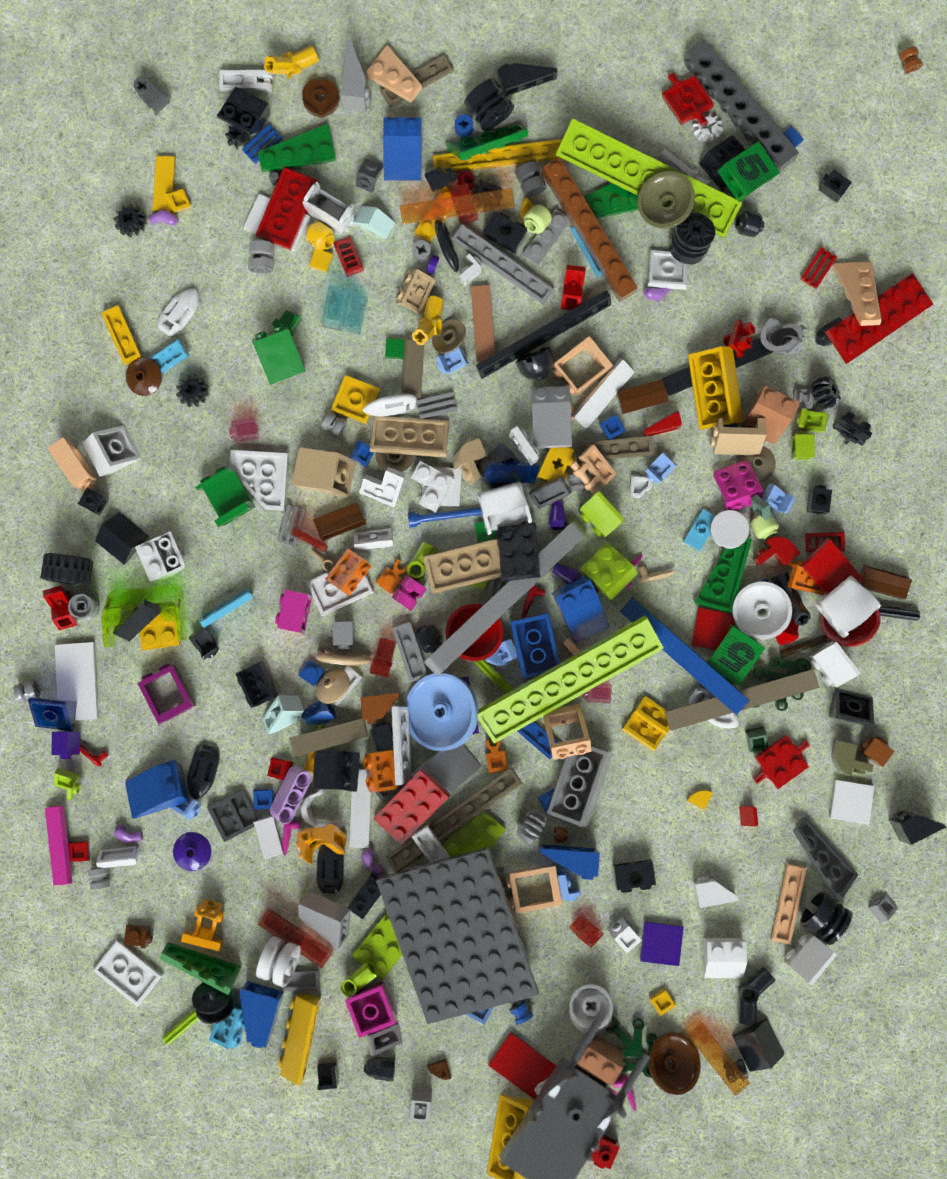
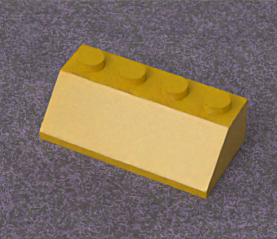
[688,346,744,430]
[278,992,321,1086]
[487,1094,534,1179]

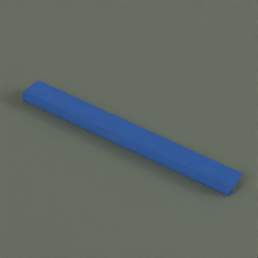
[620,597,750,715]

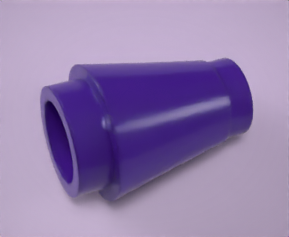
[548,501,567,530]
[552,563,582,585]

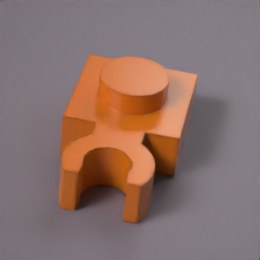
[376,559,408,594]
[485,740,508,774]

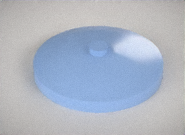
[405,673,478,751]

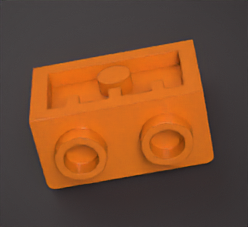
[325,548,371,596]
[787,560,824,595]
[363,750,398,792]

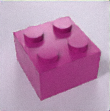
[275,590,312,634]
[345,981,397,1038]

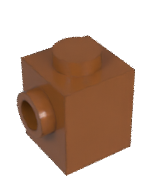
[860,736,894,767]

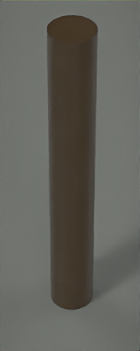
[779,635,831,658]

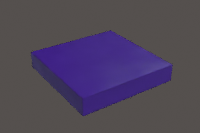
[640,921,684,966]

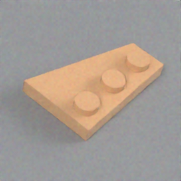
[365,45,422,103]

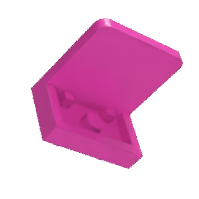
[713,460,763,512]

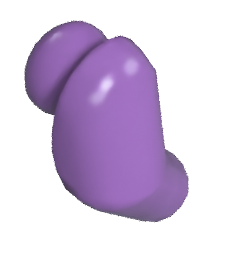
[148,209,178,225]
[643,287,671,301]
[114,824,143,843]
[361,848,383,876]

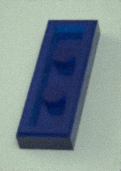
[484,462,540,483]

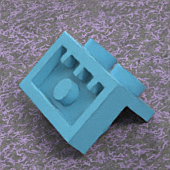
[209,1006,244,1049]

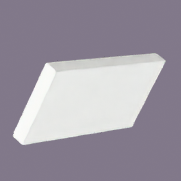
[55,642,99,722]

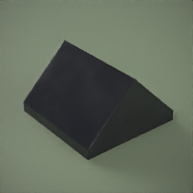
[95,512,149,565]
[828,688,874,727]
[732,1018,785,1072]

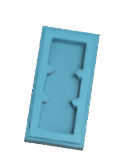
[149,339,190,374]
[683,509,715,551]

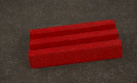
[801,247,837,289]

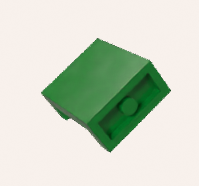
[252,324,306,385]

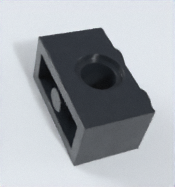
[483,211,527,254]
[612,859,656,893]
[347,873,381,920]

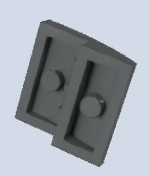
[207,789,258,842]

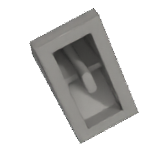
[367,1023,402,1056]
[410,1089,432,1122]

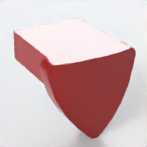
[776,619,799,645]

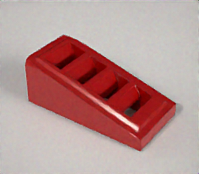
[333,236,364,277]
[642,411,682,437]
[805,532,845,552]

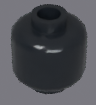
[735,210,764,237]
[415,625,444,654]

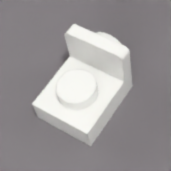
[459,253,482,287]
[607,917,641,953]

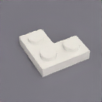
[508,426,539,465]
[411,461,454,513]
[359,467,406,507]

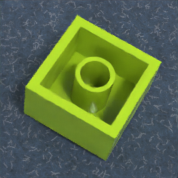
[580,542,638,601]

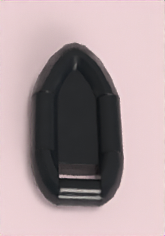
[435,220,459,272]
[187,744,220,800]
[316,844,344,894]

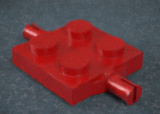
[662,73,714,127]
[753,735,810,789]

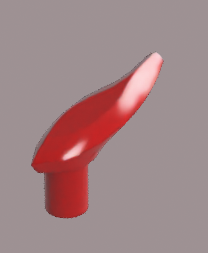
[522,584,545,619]
[80,744,108,767]

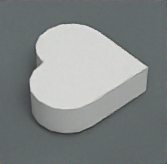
[630,475,653,498]

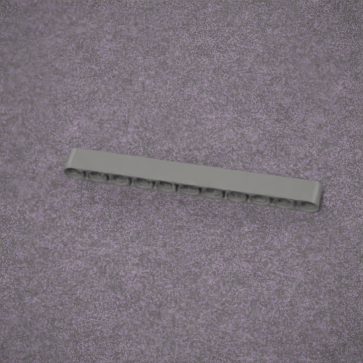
[424,520,587,677]

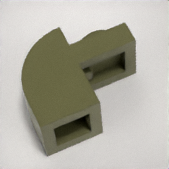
[831,740,874,775]

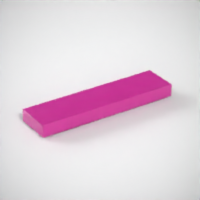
[45,805,73,886]

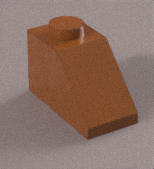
[360,693,400,724]

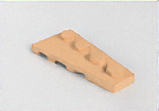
[833,261,881,326]

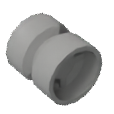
[248,240,274,273]
[68,594,100,620]

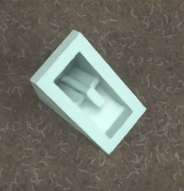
[353,206,395,239]

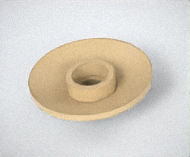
[315,669,350,704]

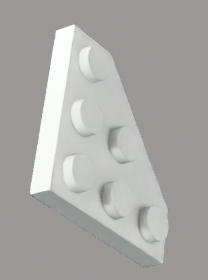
[229,450,289,511]

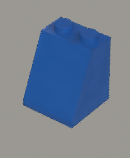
[240,981,284,1048]

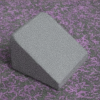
[868,893,898,923]

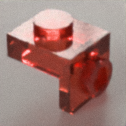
[570,913,604,948]

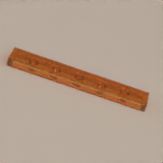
[400,188,515,225]

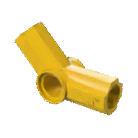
[264,45,319,79]
[412,296,444,345]

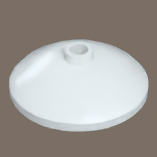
[733,582,792,640]

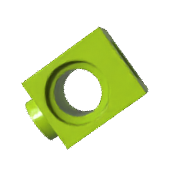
[791,431,815,460]

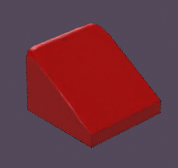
[267,757,294,780]
[739,805,758,827]

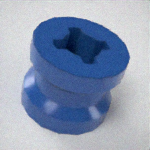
[455,114,473,137]
[509,1000,534,1025]

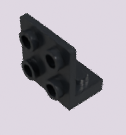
[699,135,746,192]
[312,750,360,792]

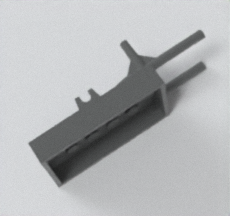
[499,1020,650,1179]

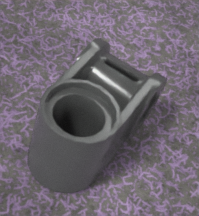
[134,77,170,115]

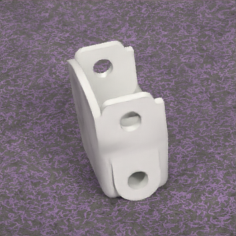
[303,182,355,234]
[477,482,532,535]
[816,576,881,638]

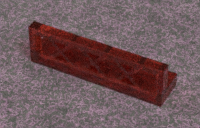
[258,907,333,968]

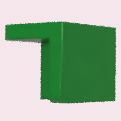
[272,310,302,335]

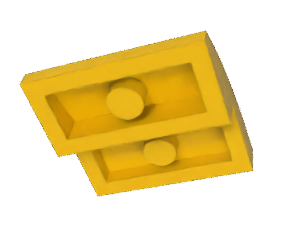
[622,696,669,751]

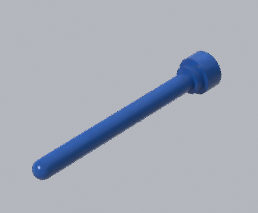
[408,507,482,528]

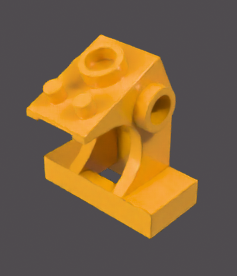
[296,824,347,864]
[181,899,225,951]

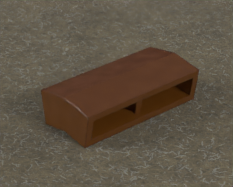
[616,379,669,414]
[313,502,366,541]
[859,565,912,600]

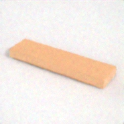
[771,863,807,945]

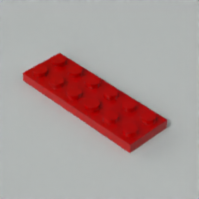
[825,273,934,364]

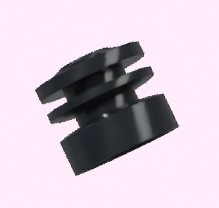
[464,78,514,131]
[669,212,716,265]
[800,891,853,945]

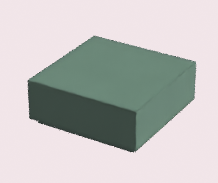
[751,495,771,520]

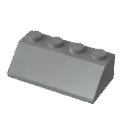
[547,746,613,828]

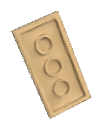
[370,416,449,457]
[422,538,501,594]

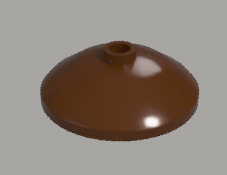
[648,1032,701,1095]

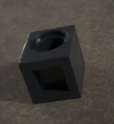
[819,169,852,203]
[806,485,832,515]
[78,487,109,515]
[370,721,393,752]

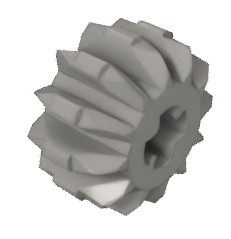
[516,809,546,844]

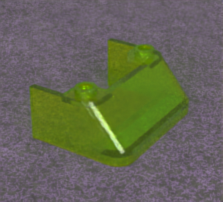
[102,584,188,648]

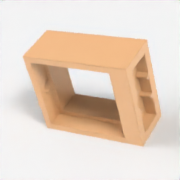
[552,336,613,397]
[47,437,99,491]
[543,703,591,760]
[506,864,562,913]

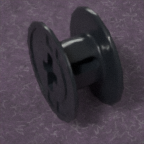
[192,982,235,1024]

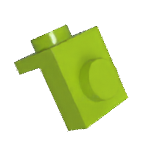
[797,408,829,433]
[54,768,81,800]

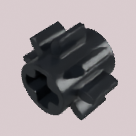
[225,126,250,150]

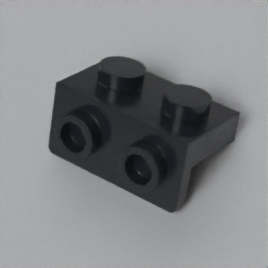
[236,661,278,708]

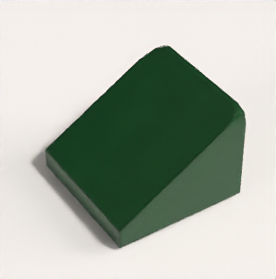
[745,726,768,752]

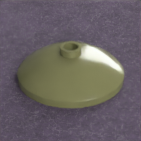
[638,171,695,229]

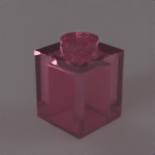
[229,418,259,443]
[583,684,612,704]

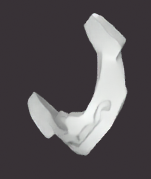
[301,789,344,828]

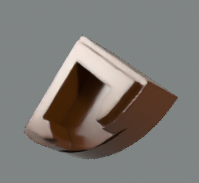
[427,1059,451,1080]

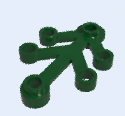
[752,657,811,711]
[605,1015,657,1078]

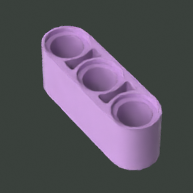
[270,766,311,824]

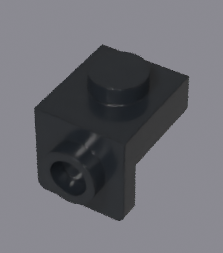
[189,627,219,660]

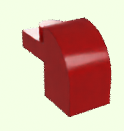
[561,264,586,310]
[753,537,801,566]
[43,585,78,631]

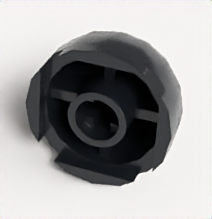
[515,346,554,381]

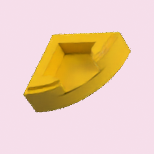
[520,197,534,223]
[686,790,713,810]

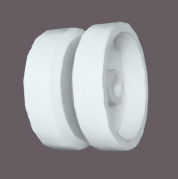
[256,936,301,987]
[569,984,613,1033]

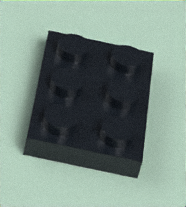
[497,522,541,582]

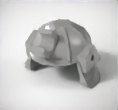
[760,317,808,356]

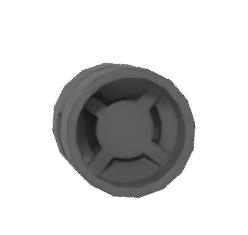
[515,161,547,198]

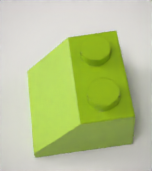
[579,491,625,539]

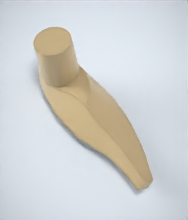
[638,566,675,582]

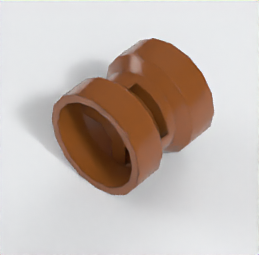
[899,46,923,74]

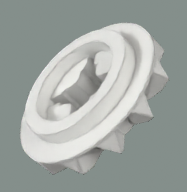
[692,112,723,143]

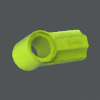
[407,542,437,580]
[340,961,379,997]

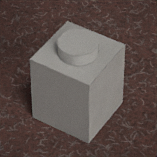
[333,622,354,649]

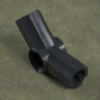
[771,572,811,626]
[738,966,776,1025]

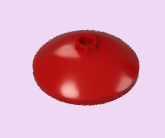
[445,604,503,661]
[821,609,881,647]

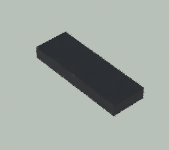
[113,599,161,642]

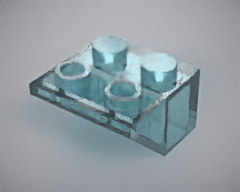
[321,285,368,335]

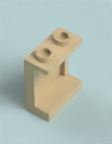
[710,418,767,455]

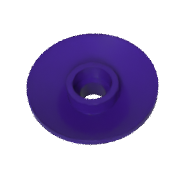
[173,832,211,871]

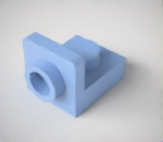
[557,872,581,901]

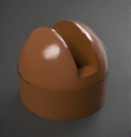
[554,827,568,843]

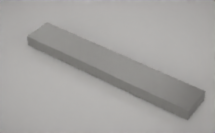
[451,224,554,305]

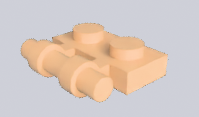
[570,444,616,495]

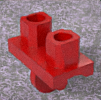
[723,319,756,358]

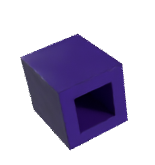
[51,731,80,759]

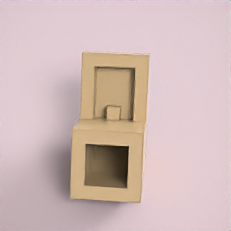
[453,438,487,485]

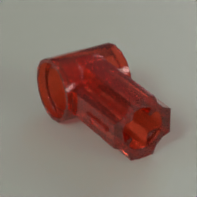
[370,638,397,678]

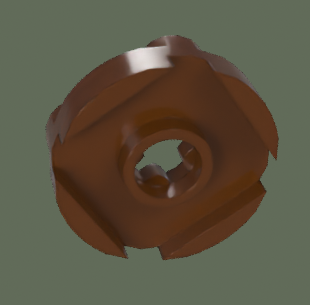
[302,78,340,118]

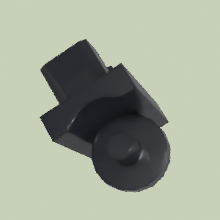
[833,412,873,446]

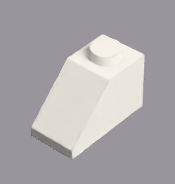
[693,876,739,908]

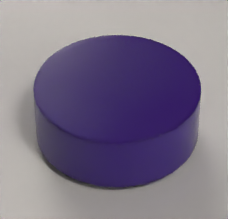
[426,254,439,274]

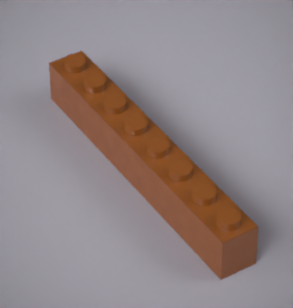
[542,157,638,303]

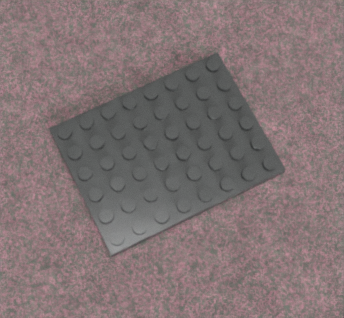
[376,847,539,1024]

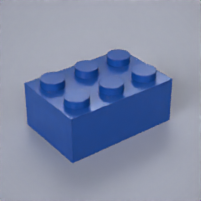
[510,614,560,679]

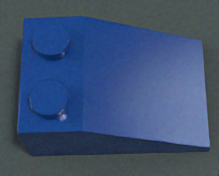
[383,117,422,181]
[552,576,610,644]
[125,760,189,819]
[538,844,600,880]

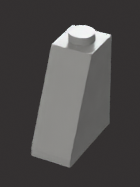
[298,891,350,949]

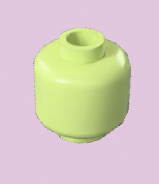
[524,205,552,234]
[750,513,779,540]

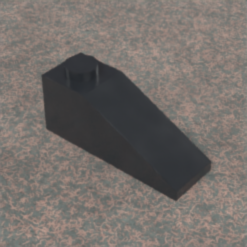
[497,63,558,96]

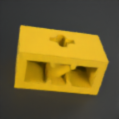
[537,447,575,483]

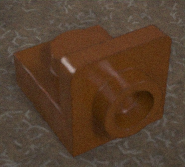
[124,924,153,949]

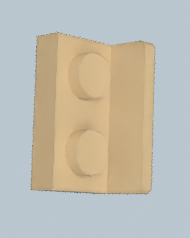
[395,269,436,314]

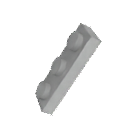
[523,209,570,266]
[392,622,428,683]

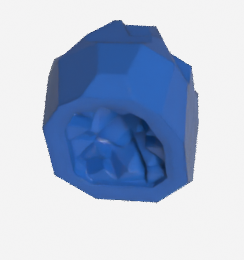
[301,700,336,725]

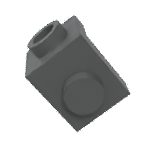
[356,159,384,193]

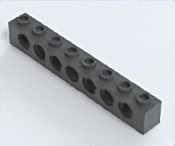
[684,40,799,172]

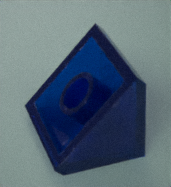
[28,697,77,731]

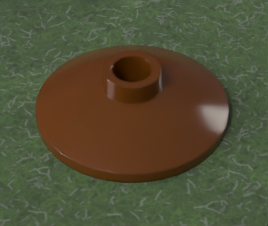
[126,358,162,396]

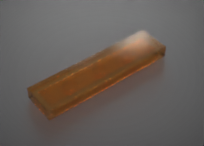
[684,1018,751,1096]

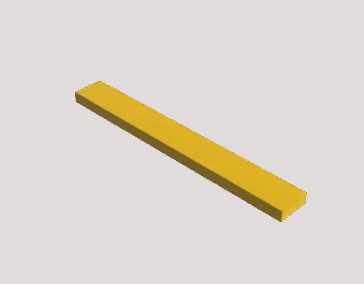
[433,139,562,172]

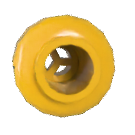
[306,222,334,250]

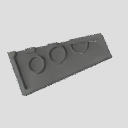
[793,817,858,901]

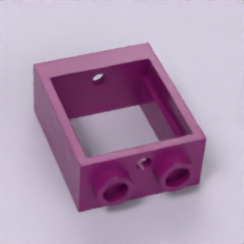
[137,664,196,724]

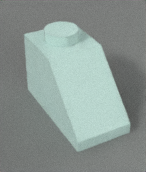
[262,695,304,734]

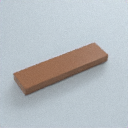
[471,285,495,362]

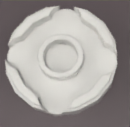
[710,510,749,549]

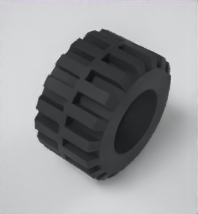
[40,553,93,586]

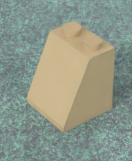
[291,447,357,499]

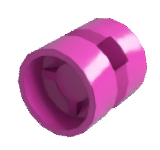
[392,575,427,611]

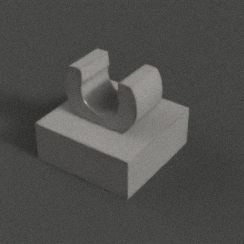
[793,389,813,410]

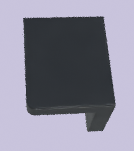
[317,1062,339,1090]

